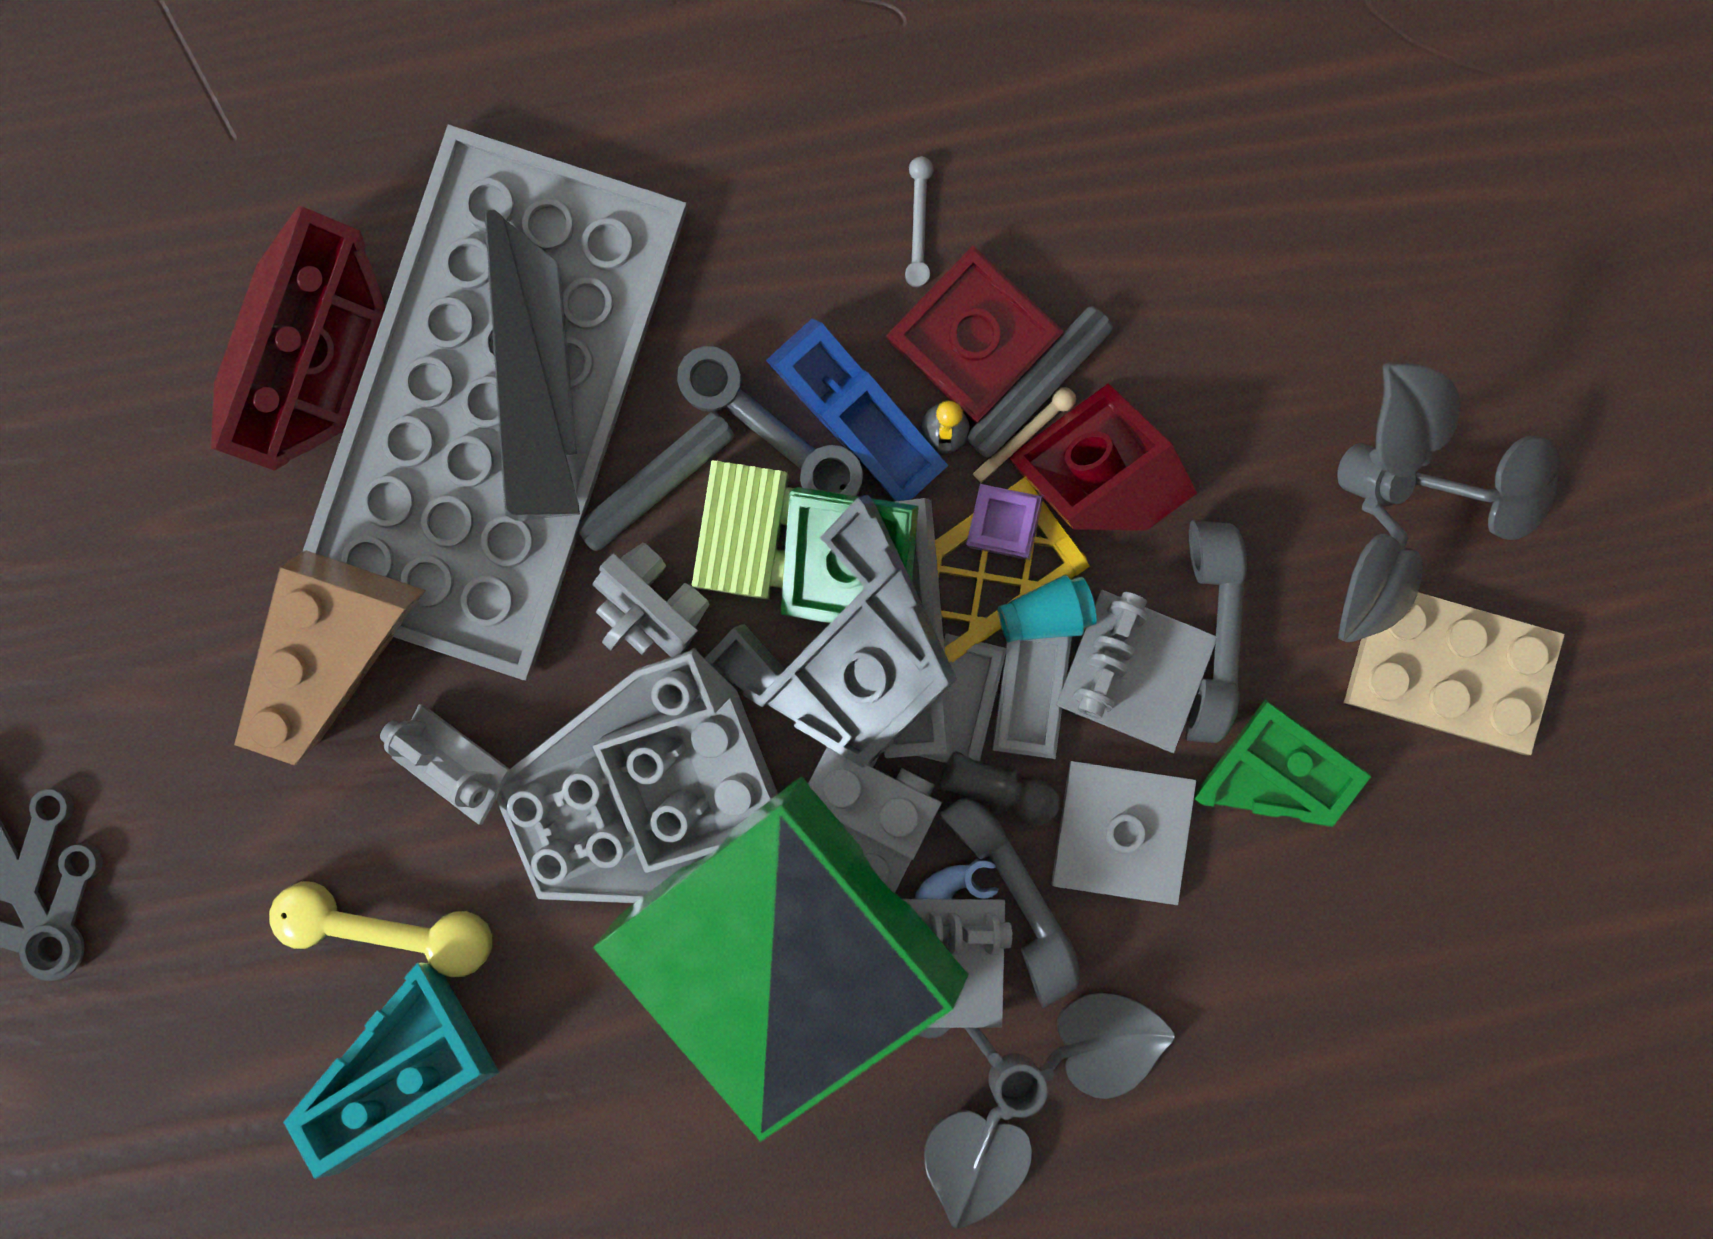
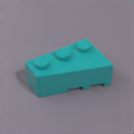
[284,962,500,1179]

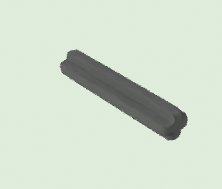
[967,306,1113,458]
[577,412,734,551]

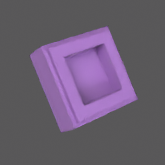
[967,484,1043,561]

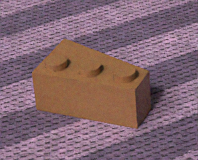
[234,550,426,765]

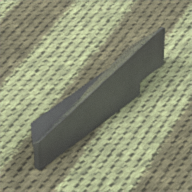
[485,210,580,521]

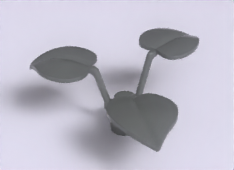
[1337,363,1560,642]
[917,992,1175,1229]

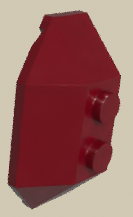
[211,206,386,471]

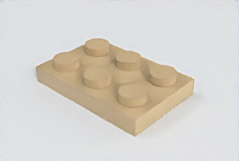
[1344,592,1565,755]

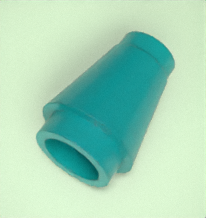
[998,575,1097,643]

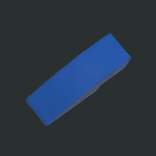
[766,319,948,502]

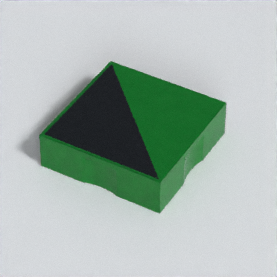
[593,776,969,1142]

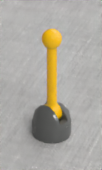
[920,401,970,455]

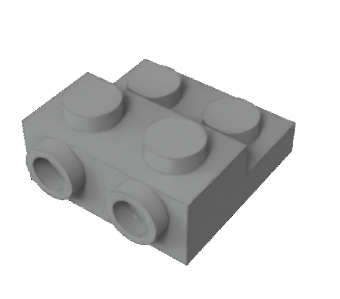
[808,747,941,893]

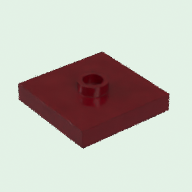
[886,246,1064,424]

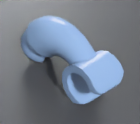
[914,858,999,899]

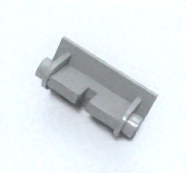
[380,704,511,825]

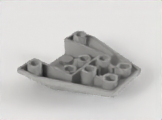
[496,650,778,903]

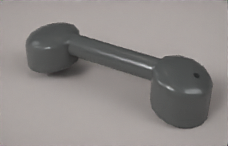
[677,346,863,496]
[1185,520,1248,743]
[938,797,1080,1009]

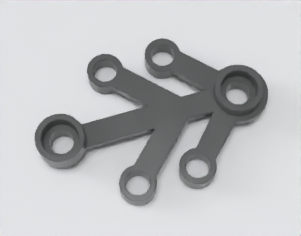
[0,788,103,981]

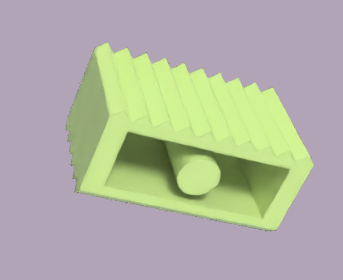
[692,460,795,600]

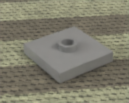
[1051,761,1196,905]

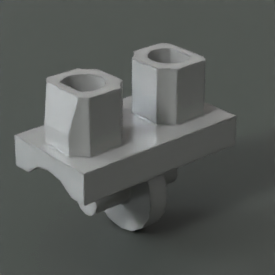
[593,543,710,657]

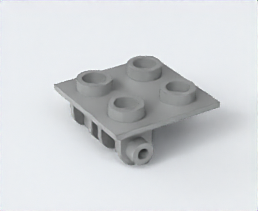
[1056,590,1216,753]
[902,899,1012,1028]

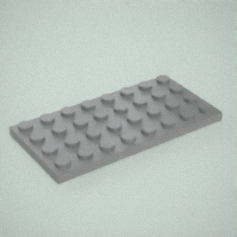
[303,124,688,681]

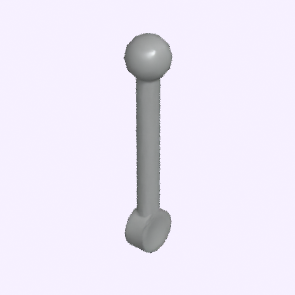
[905,157,934,288]

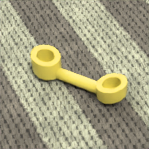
[269,881,492,977]

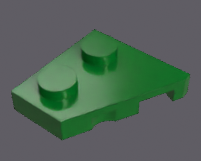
[1194,699,1371,827]

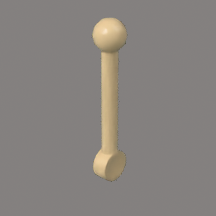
[973,387,1076,483]

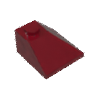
[1009,383,1197,531]

